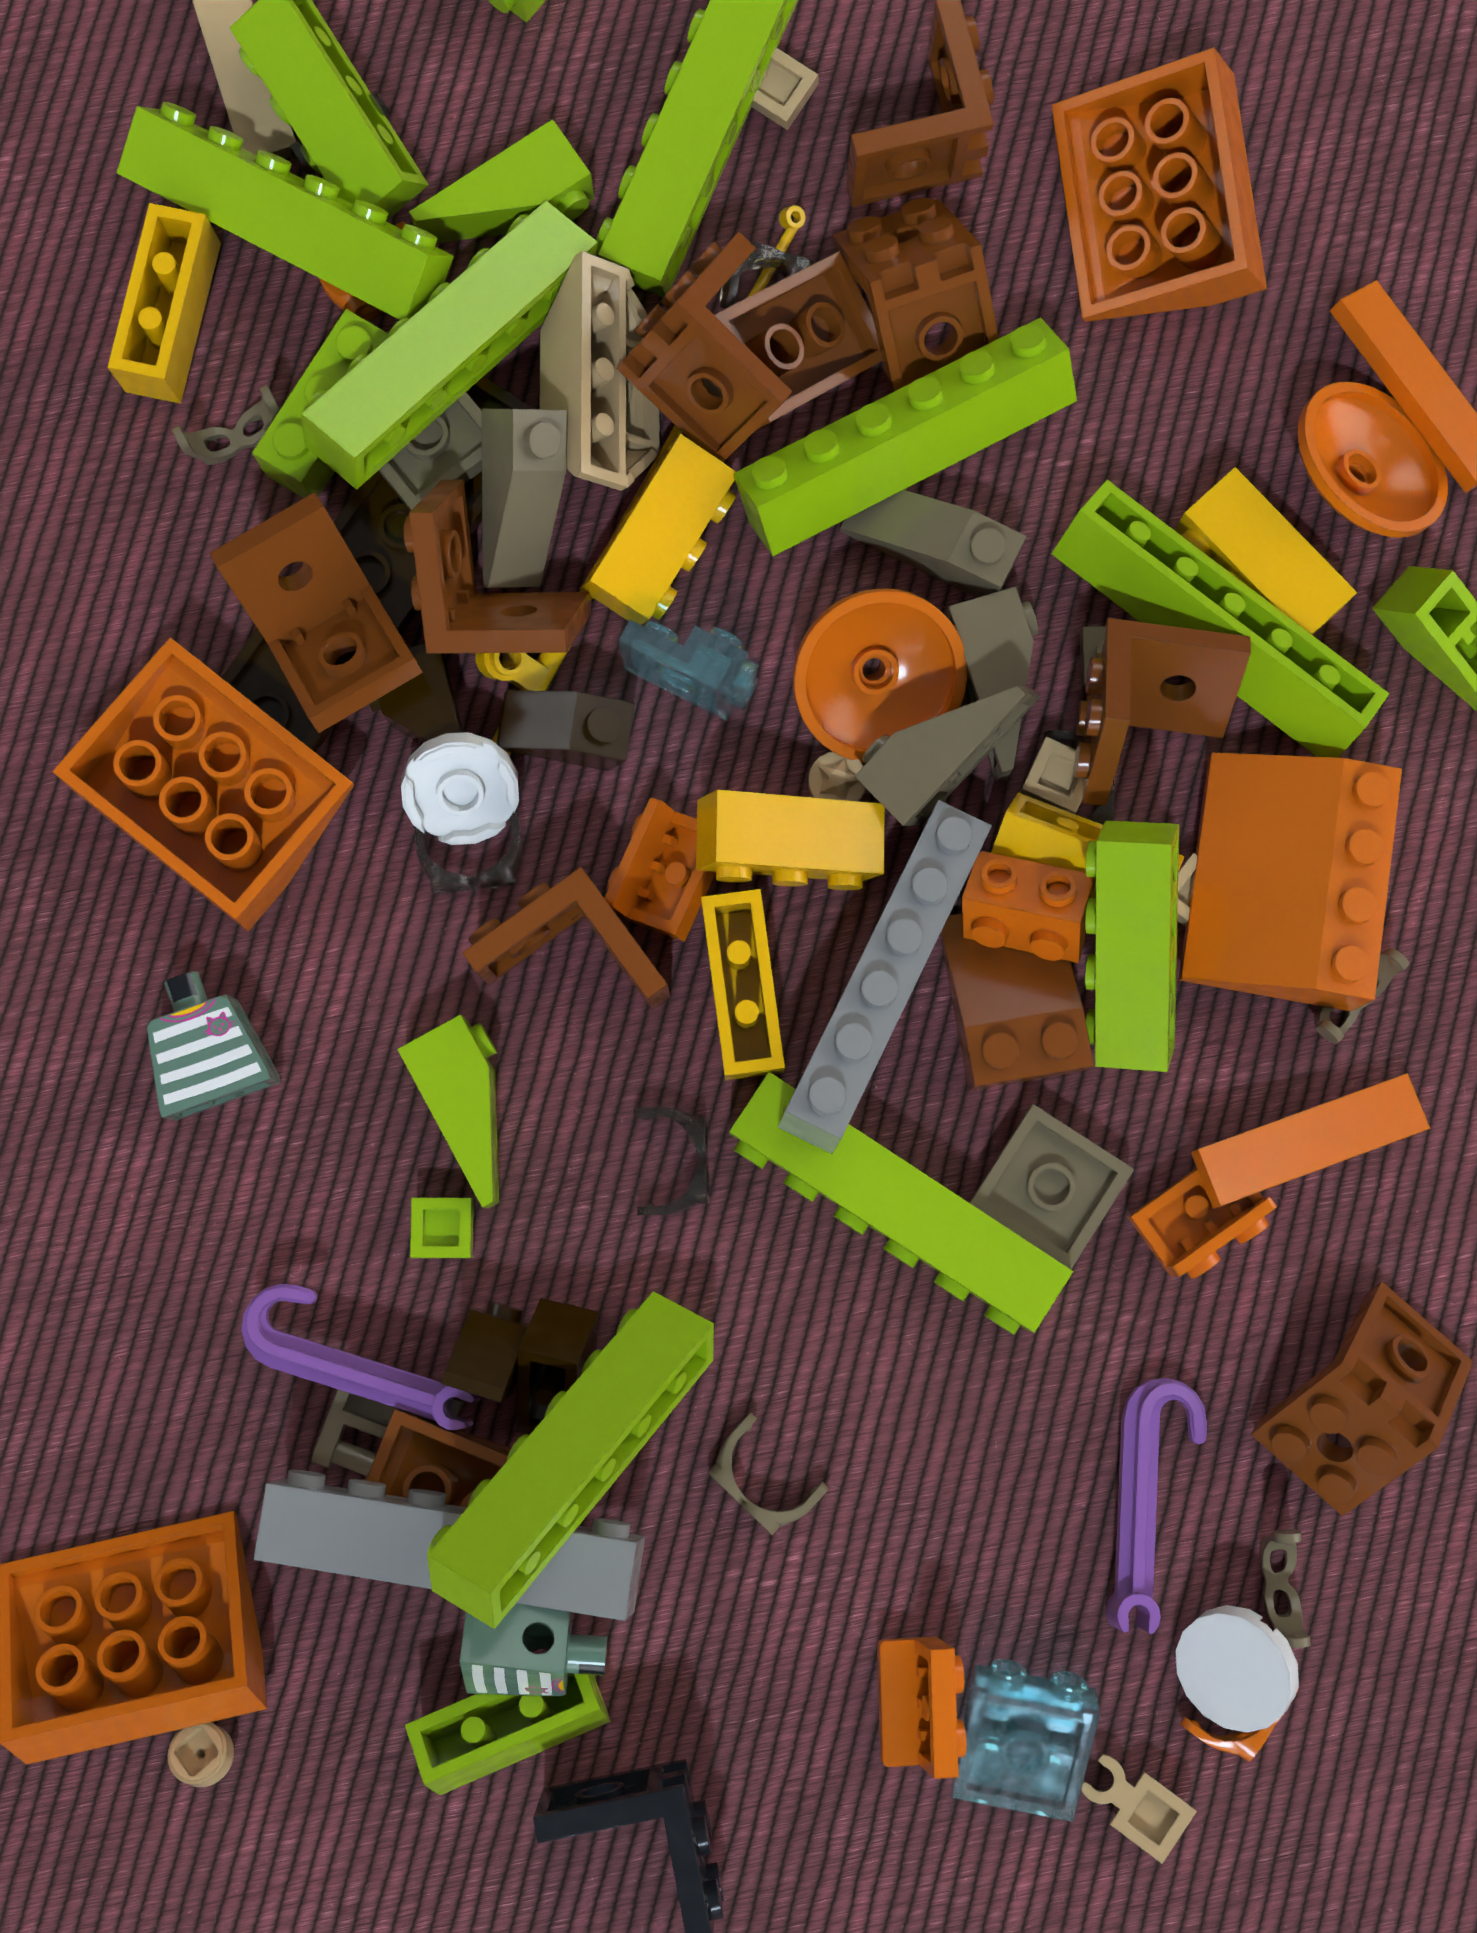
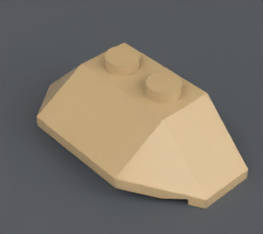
[540,251,660,491]

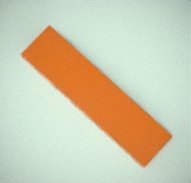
[1330,280,1477,493]
[1191,1073,1430,1209]

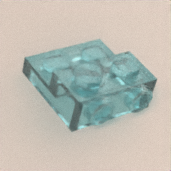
[619,620,759,721]
[952,1659,1100,1822]

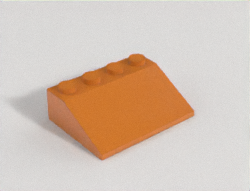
[1051,47,1267,322]
[52,637,354,932]
[1179,752,1402,1012]
[0,1511,267,1765]

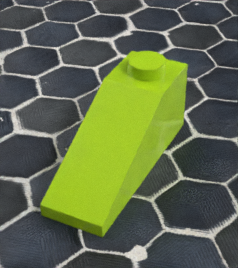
[409,119,595,243]
[1372,566,1477,711]
[397,1015,499,1208]

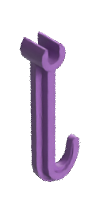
[241,1284,481,1431]
[1106,1377,1207,1634]

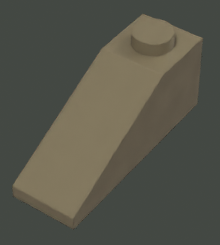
[482,409,567,588]
[840,490,1027,598]
[946,586,1038,783]
[855,686,1040,826]

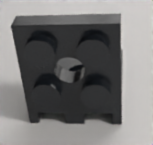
[533,1759,724,1933]

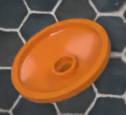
[1298,382,1448,538]
[792,588,967,763]

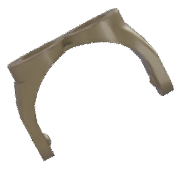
[172,385,280,465]
[1314,948,1410,1044]
[707,1412,829,1536]
[1259,1529,1311,1648]

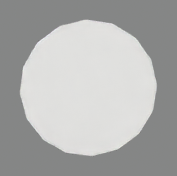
[401,732,519,845]
[1176,1605,1299,1733]

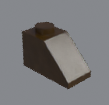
[369,644,464,744]
[497,690,634,771]
[516,1298,598,1435]
[441,1300,529,1402]

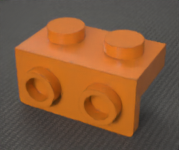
[604,797,716,942]
[962,851,1094,963]
[1127,1168,1277,1279]
[877,1636,967,1779]

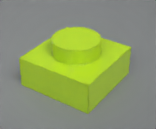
[410,1198,474,1258]

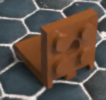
[846,0,994,208]
[832,198,999,394]
[616,232,792,462]
[404,480,591,654]
[209,492,423,733]
[1073,618,1251,806]
[462,867,671,1010]
[1251,1281,1474,1516]

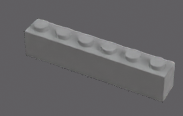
[778,800,992,1154]
[254,1470,645,1621]

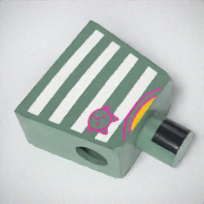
[147,971,282,1121]
[460,1603,608,1696]

